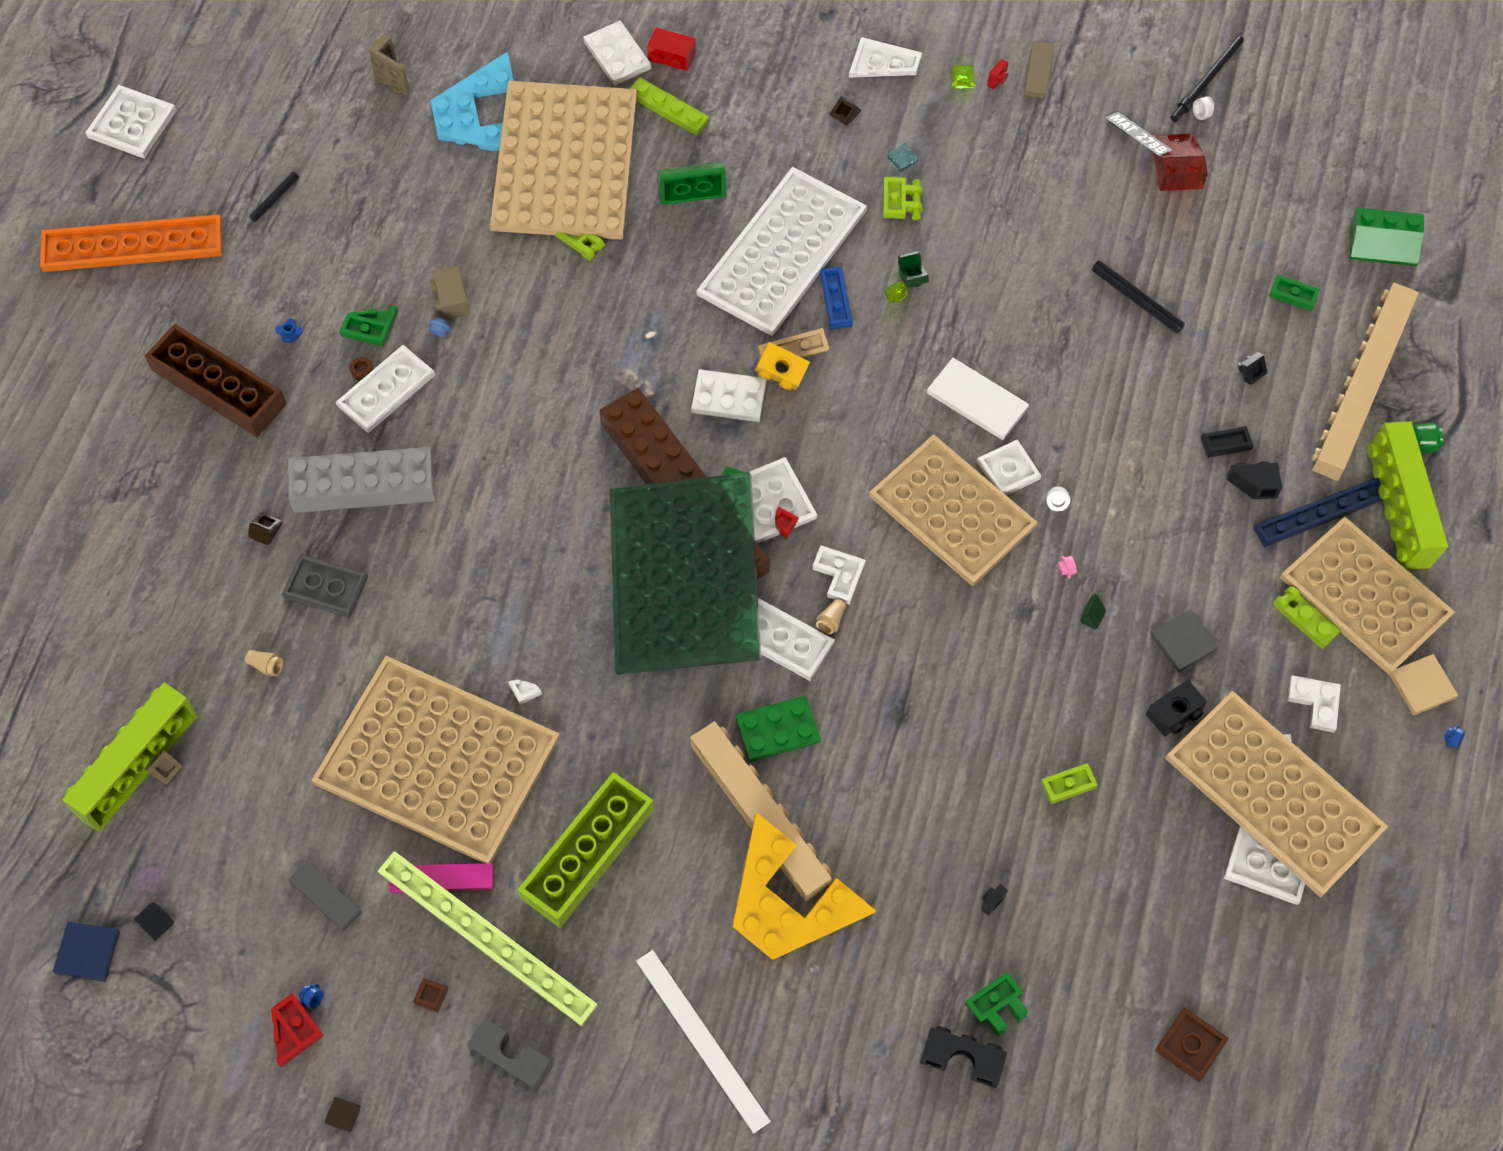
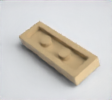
[757,328,829,365]

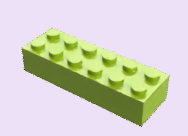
[1367,421,1448,570]
[62,682,198,833]
[517,772,655,928]

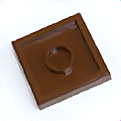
[1155,1007,1229,1082]

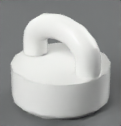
[1193,96,1214,120]
[1046,487,1070,512]

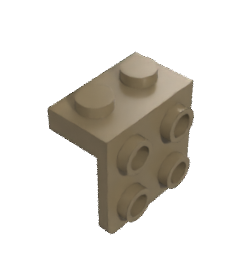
[368,33,410,96]

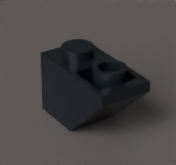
[1226,461,1282,500]

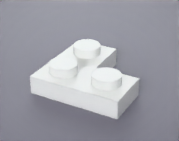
[812,546,866,605]
[1287,675,1341,733]

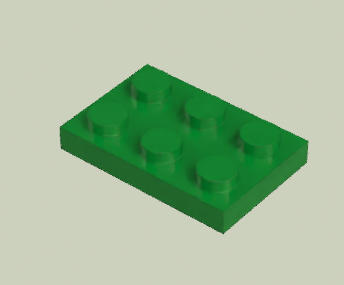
[735,695,821,763]

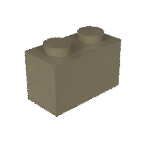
[430,265,470,320]

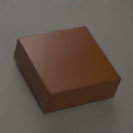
[413,978,448,1013]

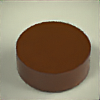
[350,357,374,381]

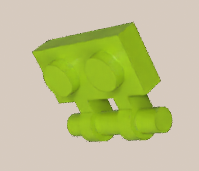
[883,177,923,220]

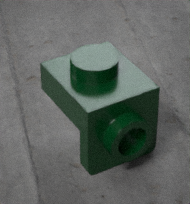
[898,251,929,287]

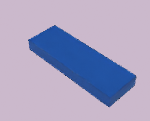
[820,266,853,330]

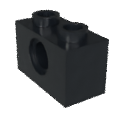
[1146,680,1207,737]

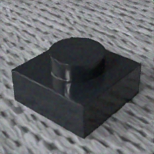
[981,884,1008,916]

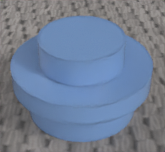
[428,318,451,337]

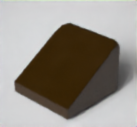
[829,96,861,126]
[248,512,283,545]

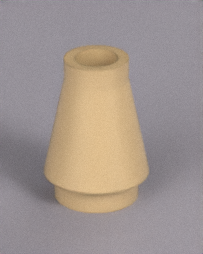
[816,599,846,635]
[245,650,284,677]

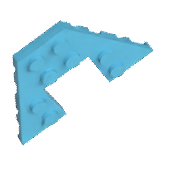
[430,52,514,151]

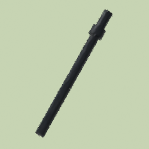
[1170,36,1244,122]

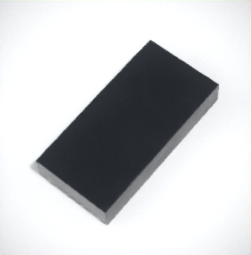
[1201,426,1254,458]

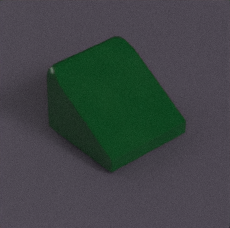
[1080,593,1106,629]

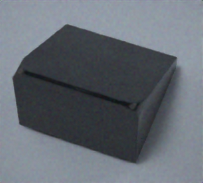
[134,901,175,941]

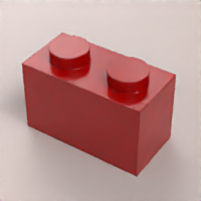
[647,27,696,71]

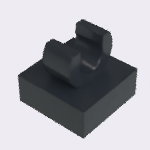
[1237,352,1268,385]

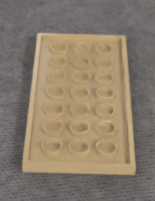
[1165,691,1389,898]

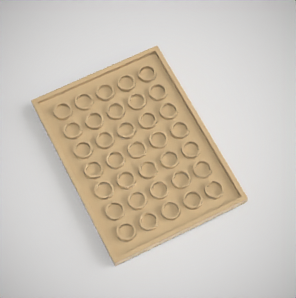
[490,81,637,240]
[311,656,560,865]

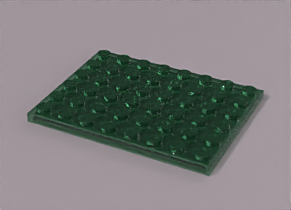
[610,472,761,675]

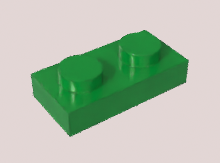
[1269,274,1320,311]

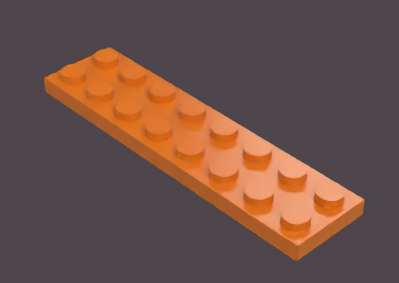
[40,214,222,272]

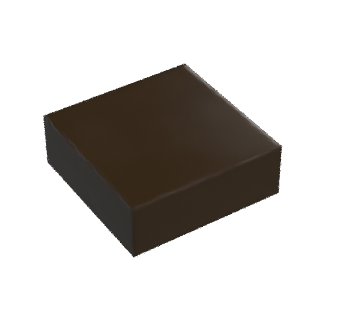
[324,1097,361,1133]

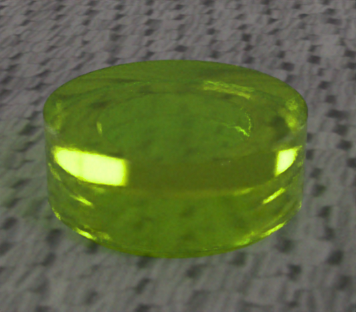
[885,282,908,303]

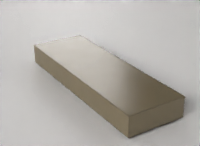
[1024,41,1054,99]

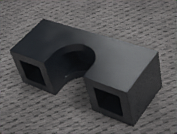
[920,1026,1008,1088]

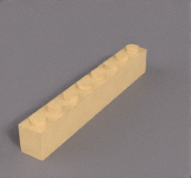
[690,721,833,903]

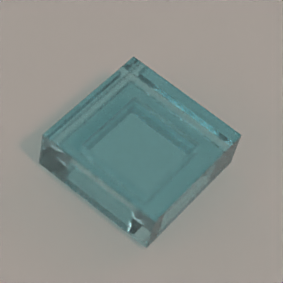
[888,143,918,172]

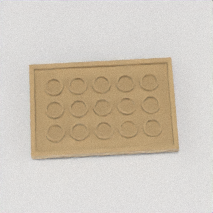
[869,434,1038,587]
[1280,517,1455,676]

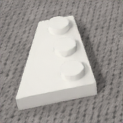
[849,37,922,78]

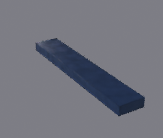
[1253,478,1383,548]

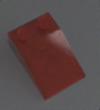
[1152,134,1208,191]

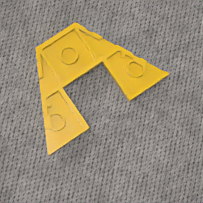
[732,813,876,960]

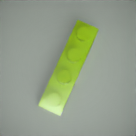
[630,77,710,136]

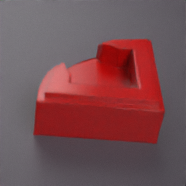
[775,506,799,539]

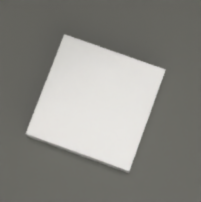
[977,439,1041,496]

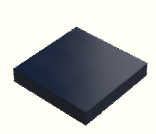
[53,922,120,982]

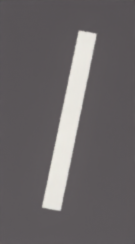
[636,950,771,1133]

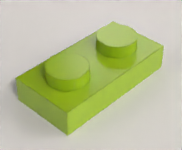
[1040,763,1098,805]

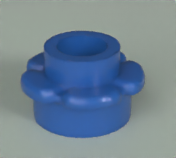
[1444,725,1466,749]
[299,984,324,1009]

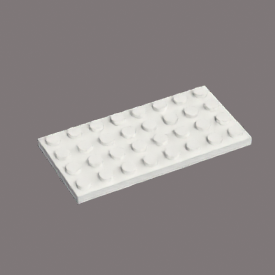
[697,167,867,337]

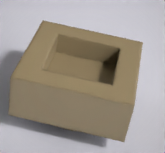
[145,749,182,785]

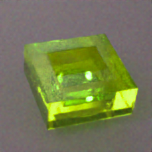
[951,65,975,88]

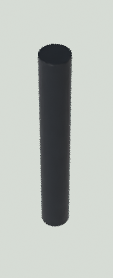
[249,171,299,222]

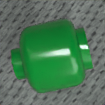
[1413,423,1444,454]

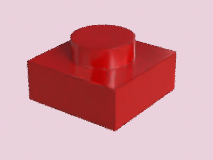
[987,59,1009,90]

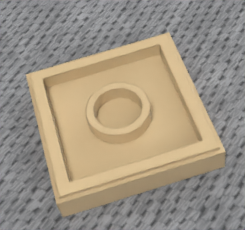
[1390,654,1458,716]

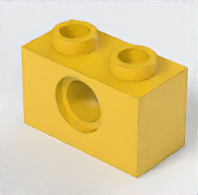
[755,342,810,391]

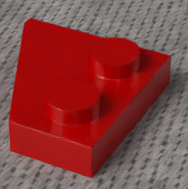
[271,993,323,1067]

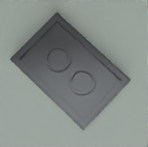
[281,554,368,618]

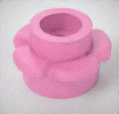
[1058,556,1077,578]

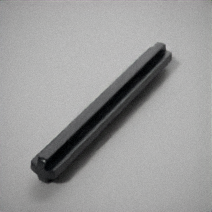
[1092,260,1185,333]

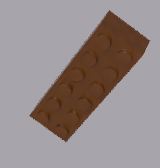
[145,324,287,437]

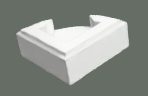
[509,679,542,705]

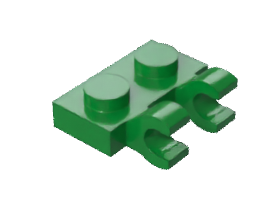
[965,972,1028,1037]

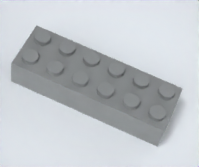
[288,447,435,513]

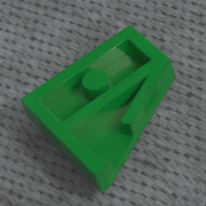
[339,306,399,347]

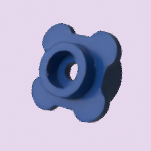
[275,319,303,343]

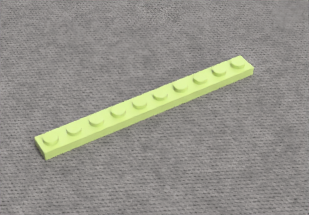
[378,851,598,1027]

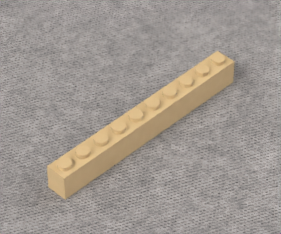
[1311,282,1419,481]

